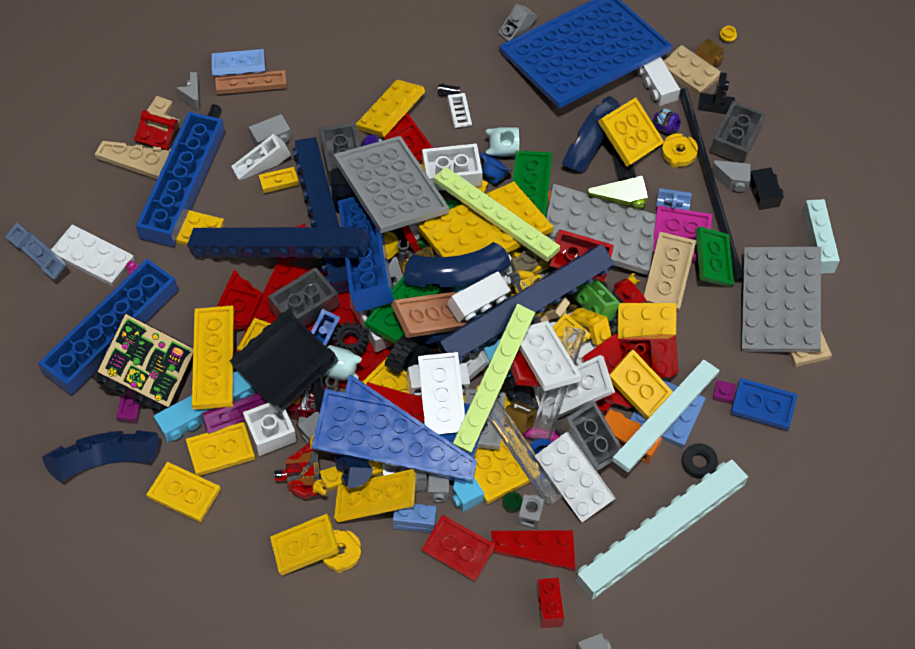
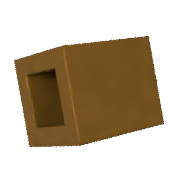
[696,38,724,67]
[503,401,537,433]

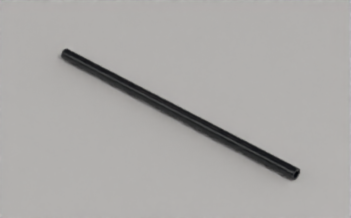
[680,88,744,283]

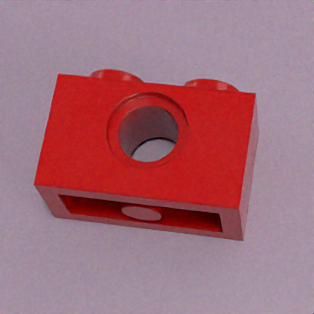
[536,578,564,628]

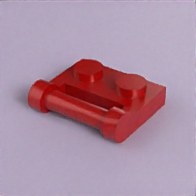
[134,110,178,151]

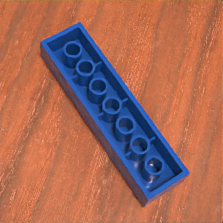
[136,112,225,247]
[338,196,394,312]
[38,259,178,396]

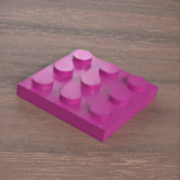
[652,205,712,262]

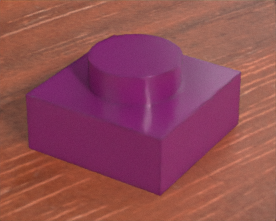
[713,380,736,404]

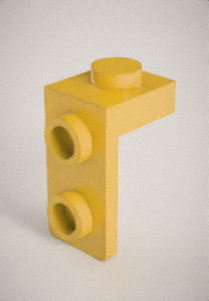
[568,308,612,346]

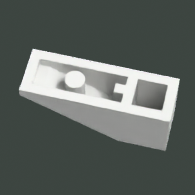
[232,134,291,180]

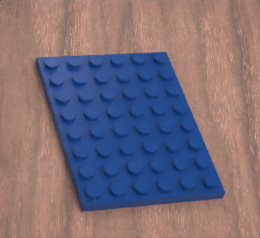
[499,0,672,109]

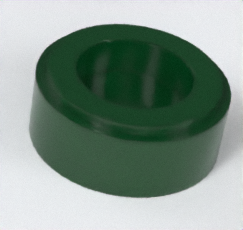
[502,492,523,513]

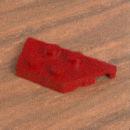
[383,113,433,163]
[217,270,263,331]
[581,334,632,409]

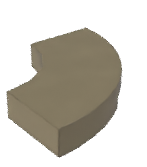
[510,246,541,273]

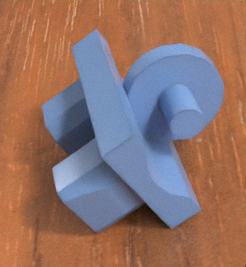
[656,188,692,210]

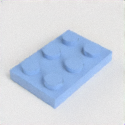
[211,49,265,76]

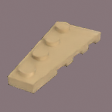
[94,141,171,179]

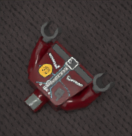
[285,376,339,428]

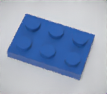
[731,378,798,431]

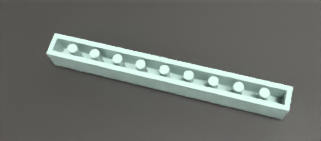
[576,459,748,600]

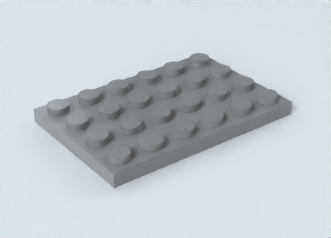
[333,136,449,233]
[546,184,656,275]
[742,247,821,352]

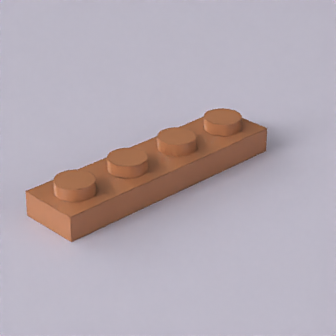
[215,70,287,94]

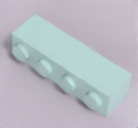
[802,199,840,274]

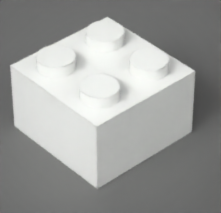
[243,403,296,456]

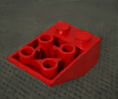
[618,334,679,377]

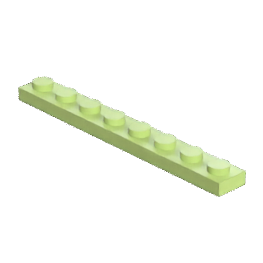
[433,167,560,262]
[452,304,535,454]

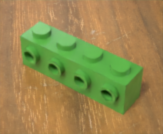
[557,268,620,321]

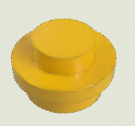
[720,26,737,42]

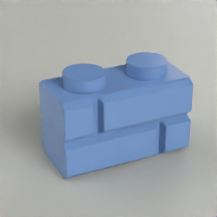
[393,503,437,533]

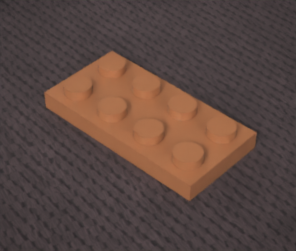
[391,292,471,338]

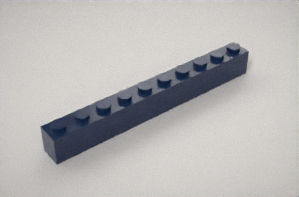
[292,137,349,293]
[187,227,370,258]
[436,244,614,362]

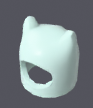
[485,127,519,157]
[323,345,362,381]

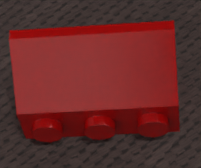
[549,229,614,282]

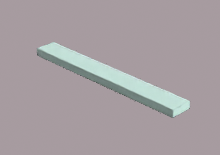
[612,360,720,472]

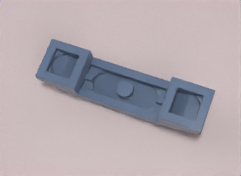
[5,222,66,280]

